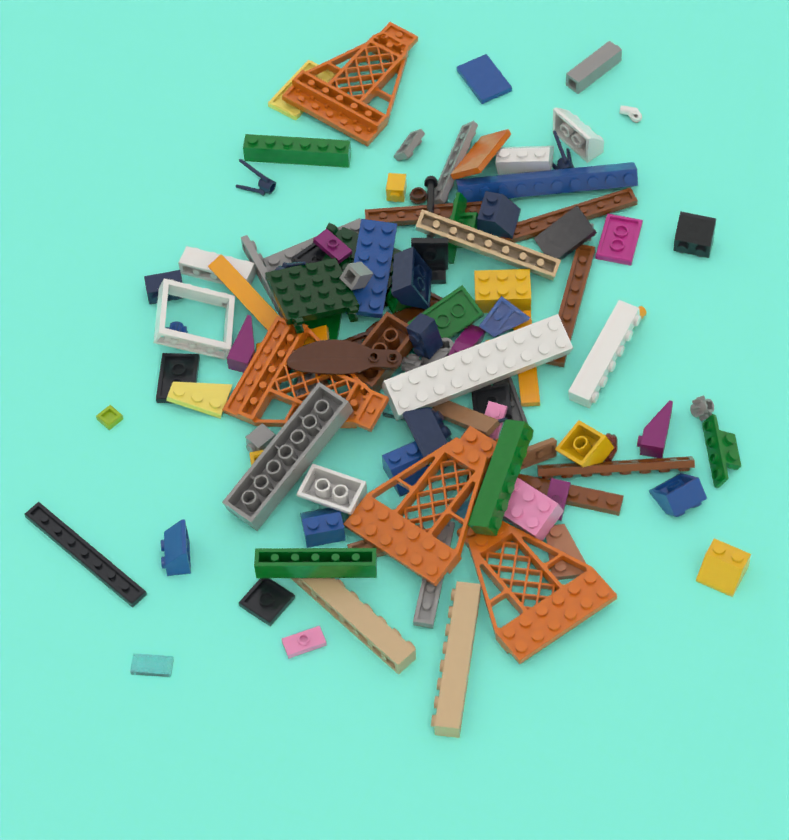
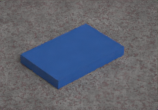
[456,54,512,104]

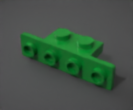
[448,192,478,264]
[702,414,741,488]

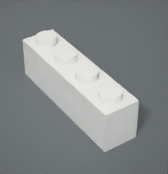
[178,246,256,285]

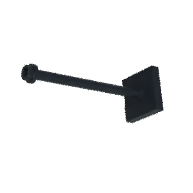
[411,176,448,270]

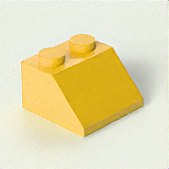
[555,420,614,468]
[696,538,751,597]

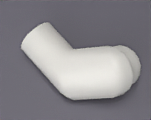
[620,105,642,123]

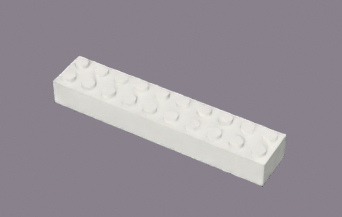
[381,314,573,421]

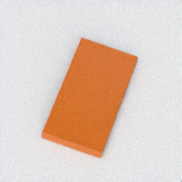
[450,129,511,180]

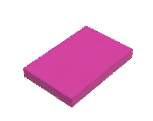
[595,213,643,266]

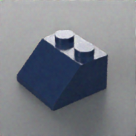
[477,191,521,239]

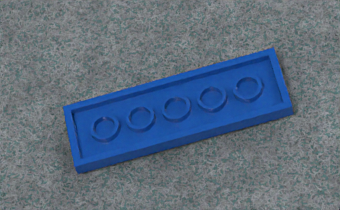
[346,219,397,318]

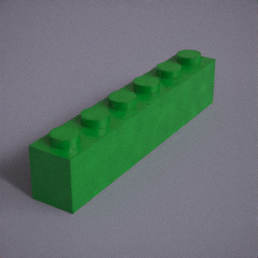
[243,134,351,168]
[468,419,534,536]
[254,548,377,578]

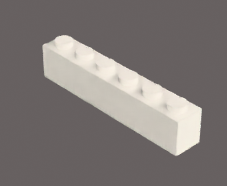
[568,300,641,409]

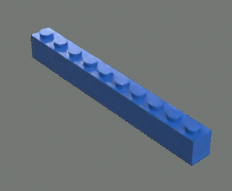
[456,162,638,202]

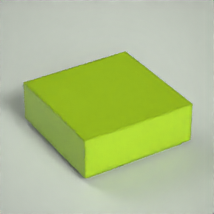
[96,405,123,430]

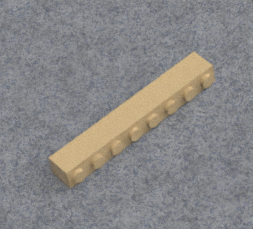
[415,209,561,281]
[291,578,416,675]
[431,581,481,738]

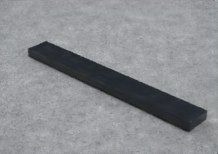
[24,502,147,608]

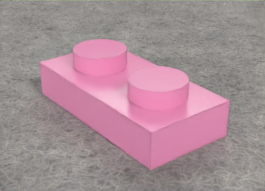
[484,401,508,439]

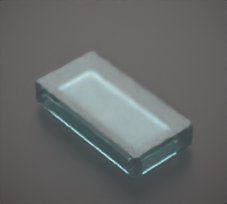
[130,653,174,677]

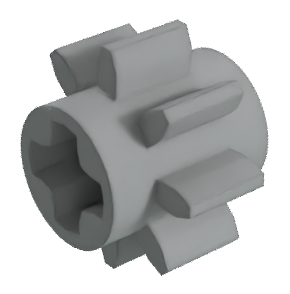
[401,353,424,372]
[690,395,714,421]

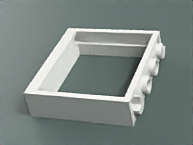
[153,279,235,360]

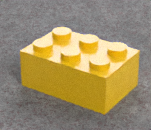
[474,269,531,313]

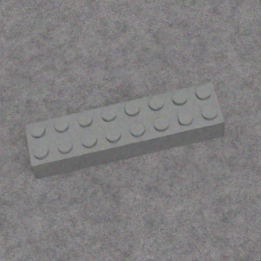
[222,382,353,531]

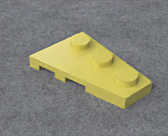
[166,382,233,419]

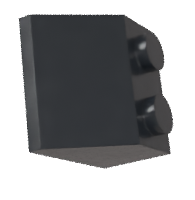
[673,211,717,258]

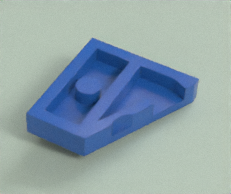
[479,296,530,337]

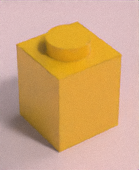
[386,173,407,202]

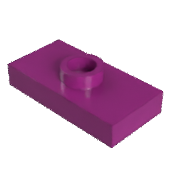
[313,229,352,264]
[547,478,571,521]

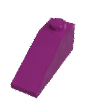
[227,315,255,373]
[448,325,486,356]
[637,400,673,458]

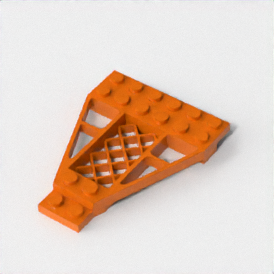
[282,22,418,147]
[222,316,389,432]
[343,426,497,586]
[457,521,617,664]

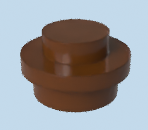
[409,187,427,204]

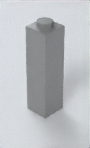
[566,40,622,94]

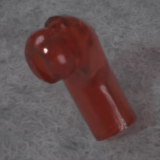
[604,433,618,461]

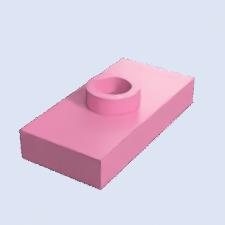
[281,626,327,659]

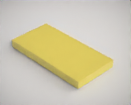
[268,59,336,121]

